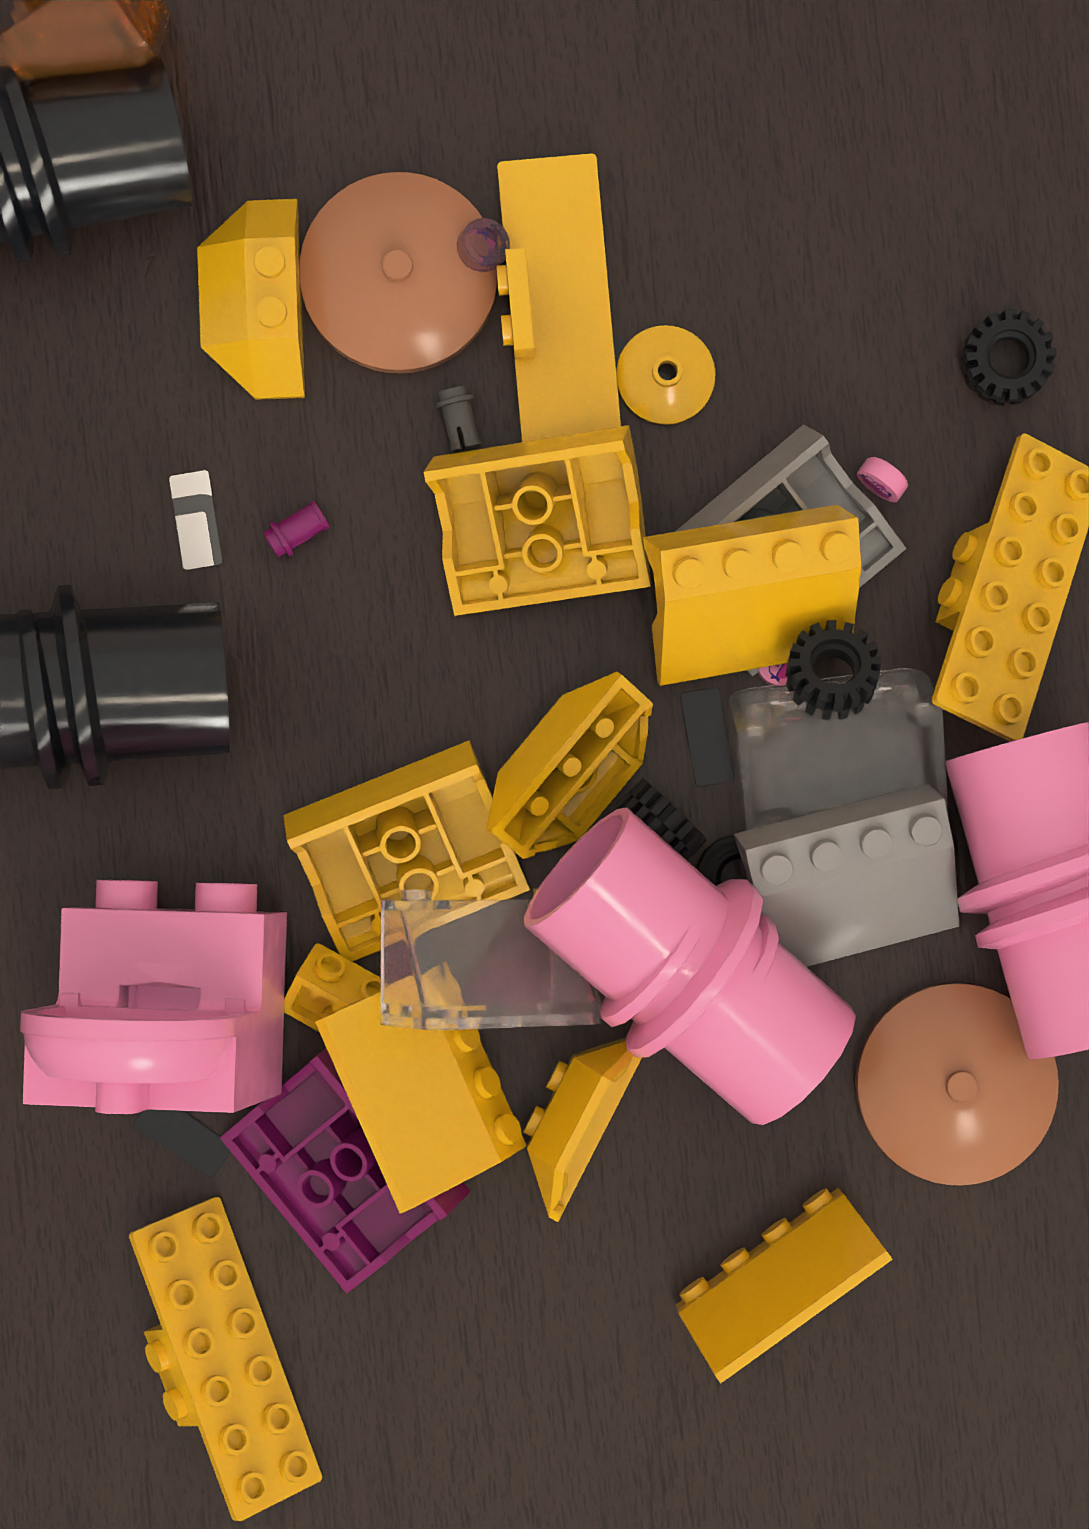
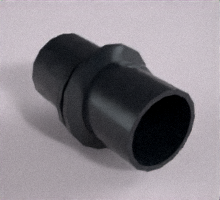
[0,54,192,264]
[0,585,230,790]

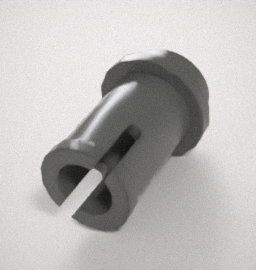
[435,386,482,452]

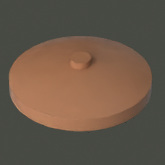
[299,172,498,374]
[855,983,1059,1185]

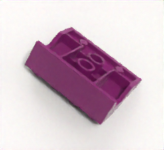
[220,1048,471,1294]

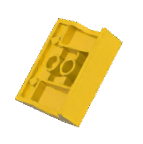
[424,425,651,616]
[643,505,861,686]
[283,740,530,962]
[315,961,527,1213]
[676,1188,893,1383]

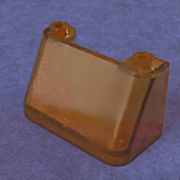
[0,0,170,79]

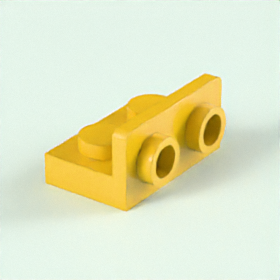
[284,943,393,1032]

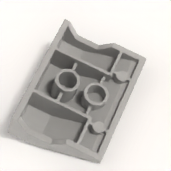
[675,424,907,676]
[734,783,959,967]

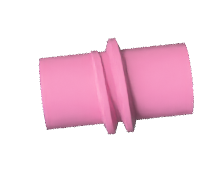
[944,722,1089,1060]
[524,808,856,1125]

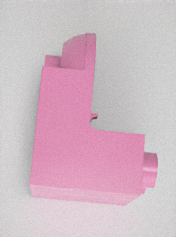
[20,880,287,1114]

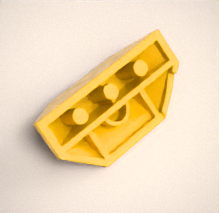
[197,199,305,400]
[486,672,653,859]
[523,1037,642,1222]

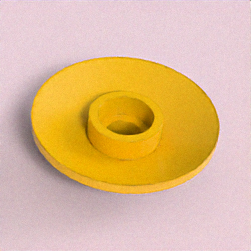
[616,325,715,425]

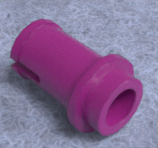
[262,501,330,558]

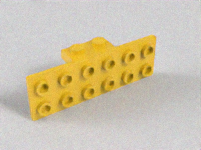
[496,153,621,442]
[932,433,1089,742]
[129,1197,322,1521]

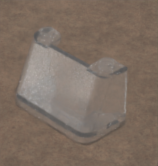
[728,668,949,831]
[380,889,601,1030]

